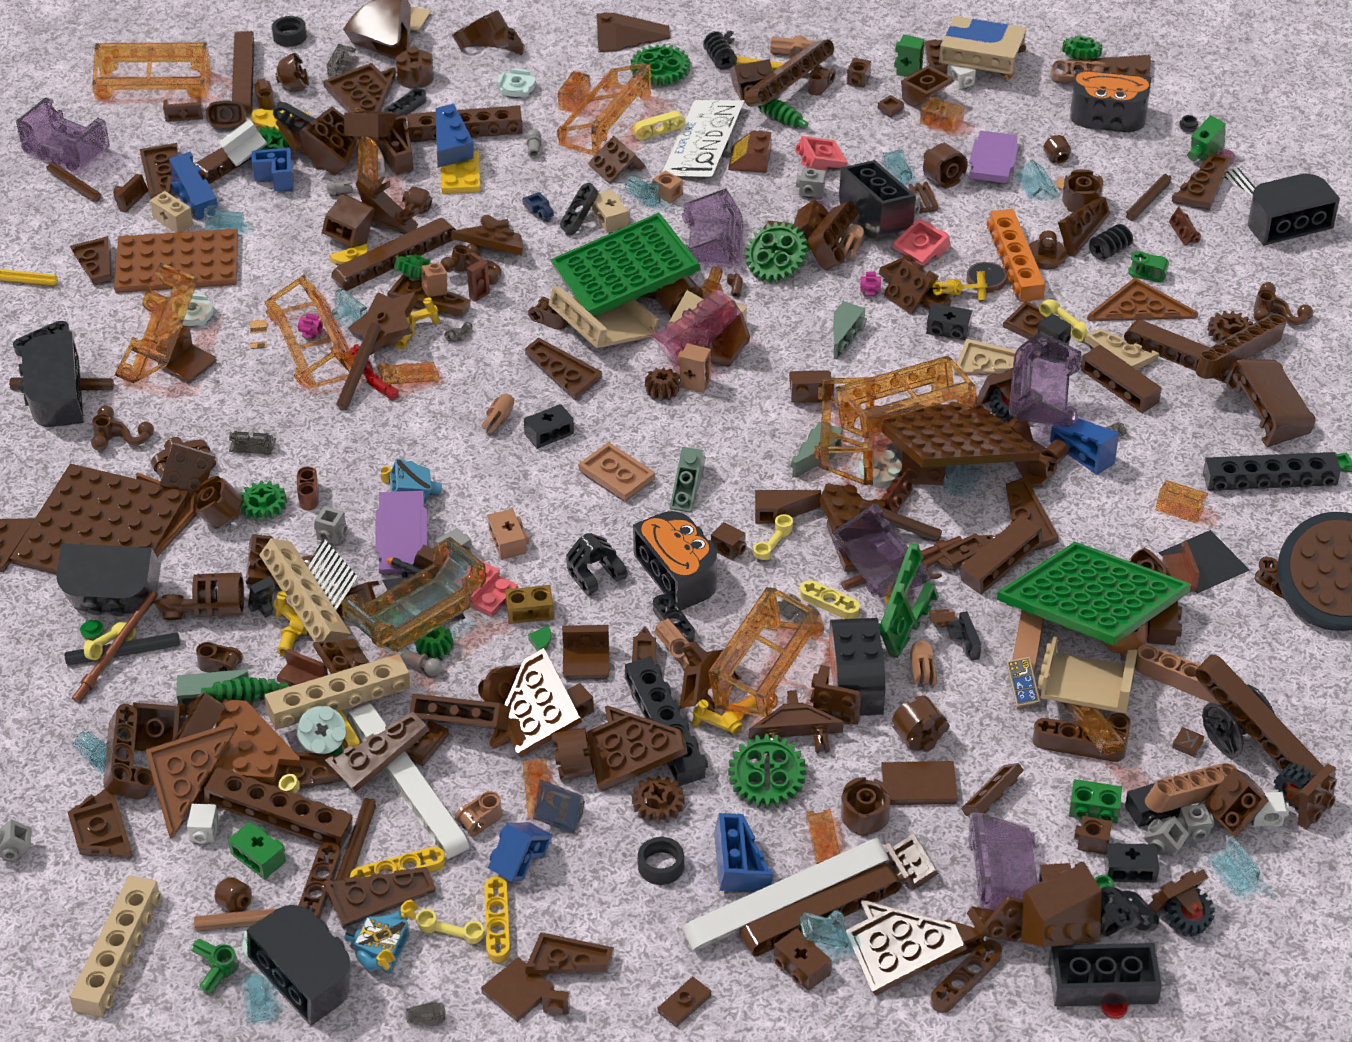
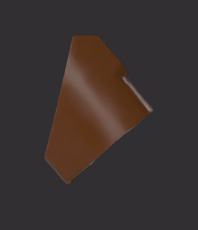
[451,10,525,55]
[1006,415,1069,488]

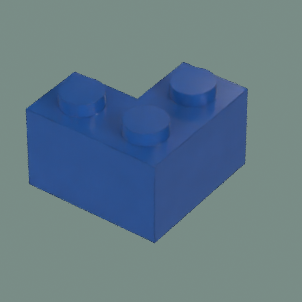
[252,148,294,192]
[488,822,553,882]

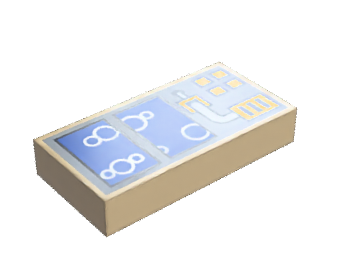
[1006,657,1040,708]

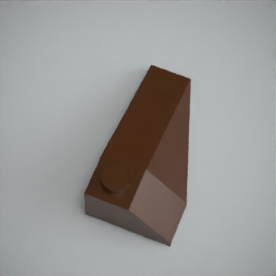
[596,12,670,52]

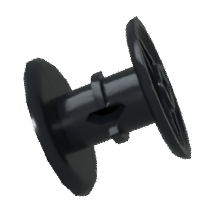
[1202,685,1275,757]

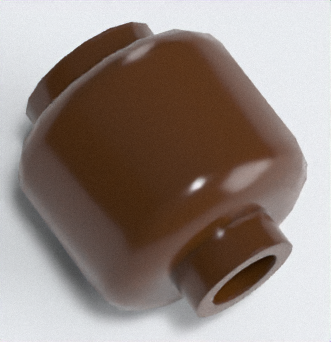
[1043,135,1071,164]
[402,186,433,214]
[214,877,252,913]

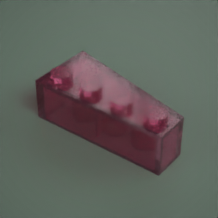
[651,290,741,367]

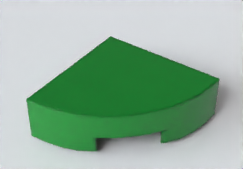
[1336,452,1352,472]
[528,626,551,652]

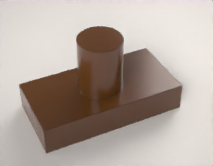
[113,174,148,212]

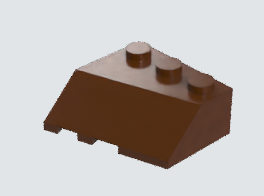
[299,106,357,176]
[1022,862,1102,947]

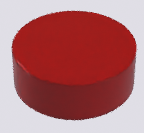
[1101,1004,1128,1019]

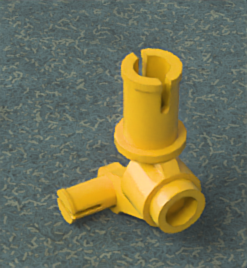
[932,271,988,300]
[395,298,440,349]
[274,591,308,656]
[691,695,758,734]

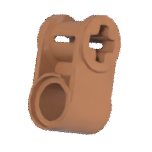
[455,791,503,836]

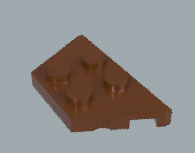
[451,224,524,256]
[67,785,133,858]

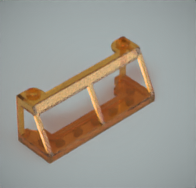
[92,42,212,99]
[557,63,651,156]
[114,262,198,384]
[264,274,354,389]
[836,356,978,439]
[814,377,875,485]
[708,587,824,717]

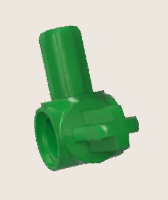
[191,939,239,994]

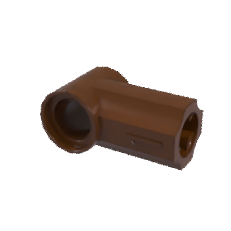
[254,78,275,110]

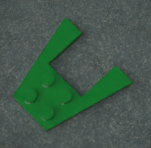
[879,543,939,658]

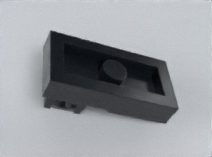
[248,576,275,618]
[947,611,982,661]

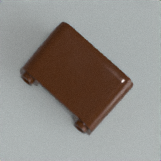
[1225,359,1316,447]

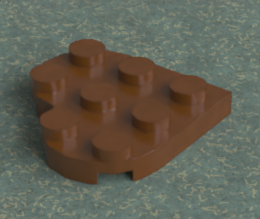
[820,483,889,534]

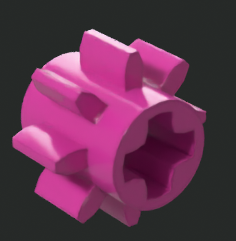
[860,272,881,296]
[298,313,323,339]

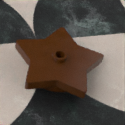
[348,292,419,355]

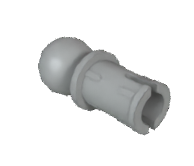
[526,129,542,159]
[400,648,442,676]

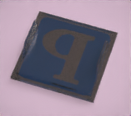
[533,779,585,835]

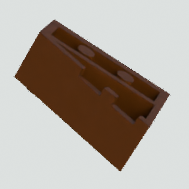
[372,115,414,175]

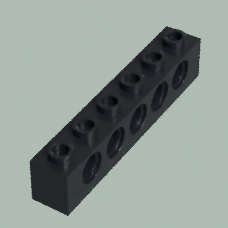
[1203,452,1341,491]
[625,656,708,787]

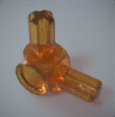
[701,266,736,303]

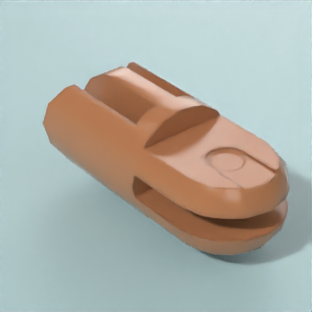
[839,225,865,261]
[481,394,515,434]
[910,640,937,686]

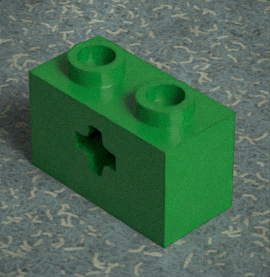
[894,35,925,77]
[228,822,286,880]

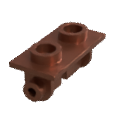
[1169,206,1201,246]
[879,472,913,513]

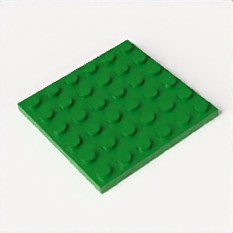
[550,212,701,317]
[997,542,1191,645]

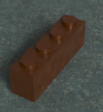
[1081,345,1162,413]
[960,515,1043,594]
[410,693,510,730]

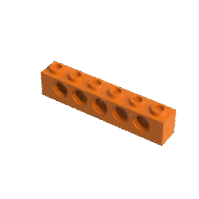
[987,209,1045,302]

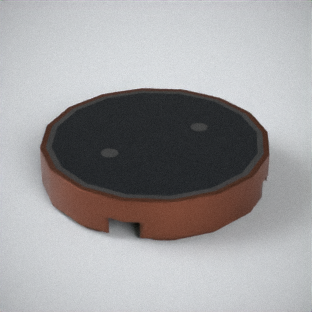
[966,261,1007,293]

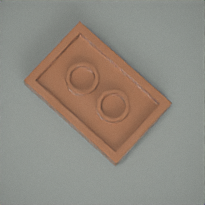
[578,442,655,501]

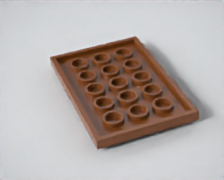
[114,228,238,293]

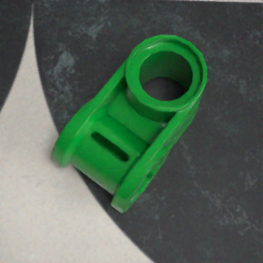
[1128,251,1169,282]

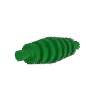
[757,98,809,129]
[201,677,288,702]

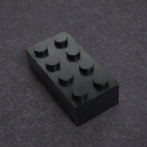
[1048,943,1162,1006]

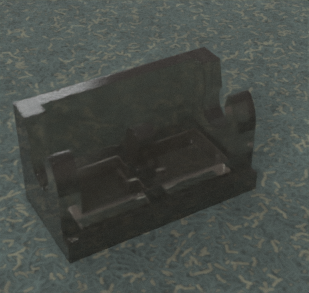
[327,43,359,79]

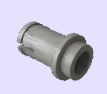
[327,180,353,196]

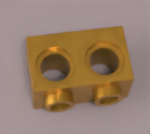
[505,585,554,624]

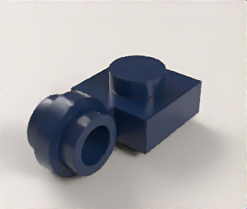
[522,192,554,222]

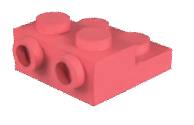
[795,136,848,171]
[893,218,951,266]
[454,561,518,618]

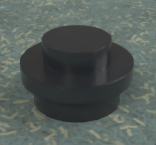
[1179,115,1198,131]

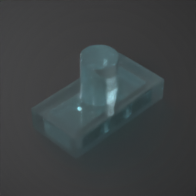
[332,288,367,322]
[799,910,850,949]
[242,972,273,1023]

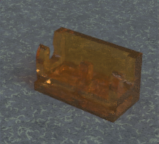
[1155,480,1208,523]

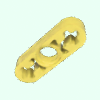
[632,111,685,140]
[800,580,860,619]

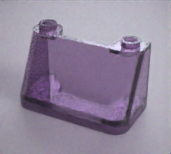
[682,188,743,265]
[1009,331,1082,427]
[831,503,931,598]
[968,813,1038,910]

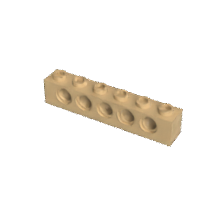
[259,538,351,642]
[264,654,410,730]
[69,875,162,1018]

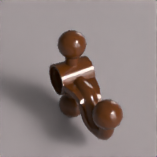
[440,244,502,285]
[1253,282,1313,325]
[91,405,154,451]

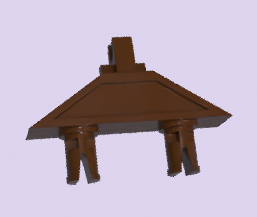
[355,172,419,234]
[680,641,742,712]
[748,690,844,756]

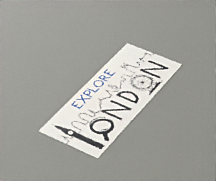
[662,100,744,177]

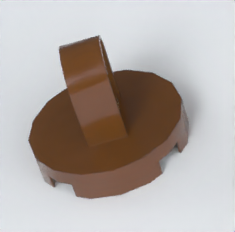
[1029,230,1067,270]
[478,666,517,705]

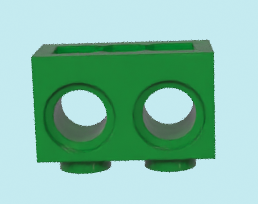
[1069,779,1123,824]

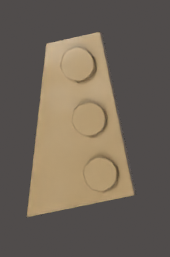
[1085,328,1159,370]
[954,339,1027,374]

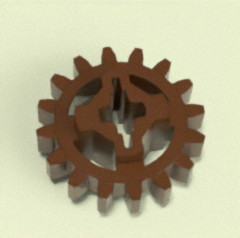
[1207,311,1253,342]
[632,775,685,824]

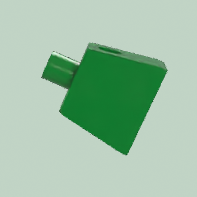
[1187,115,1226,162]

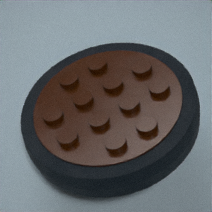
[1277,512,1352,631]

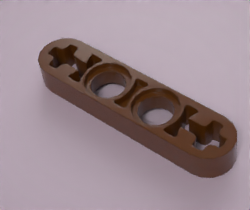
[299,842,341,920]
[930,940,1002,1013]

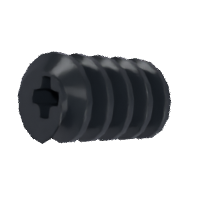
[703,31,737,70]
[1089,224,1134,259]

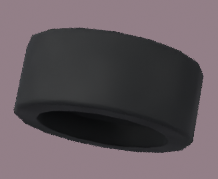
[271,16,307,47]
[637,836,685,885]

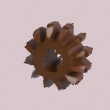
[644,367,680,401]

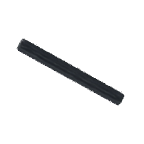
[64,632,180,665]

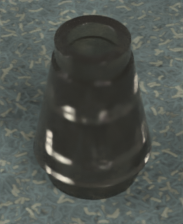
[406,1000,446,1026]

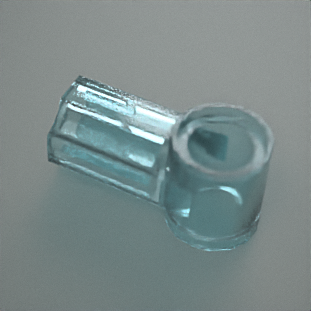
[882,149,912,183]
[625,175,661,208]
[204,206,244,230]
[73,731,107,773]

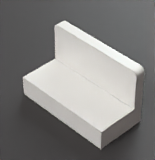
[219,119,267,166]

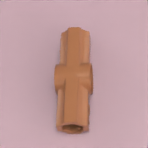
[770,35,817,57]
[654,619,690,668]

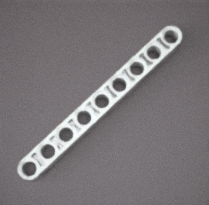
[347,703,469,860]
[682,838,890,951]

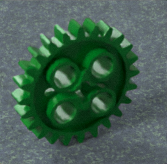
[631,44,690,86]
[744,221,809,284]
[728,734,807,809]

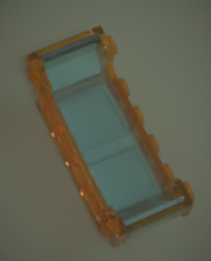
[341,537,486,652]

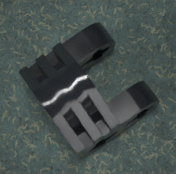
[566,533,628,595]
[1100,886,1159,937]

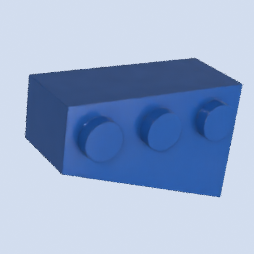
[436,103,474,168]
[169,151,219,220]
[1050,415,1119,475]
[714,813,774,892]

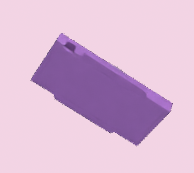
[969,130,1018,183]
[375,491,427,574]

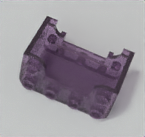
[16,97,110,173]

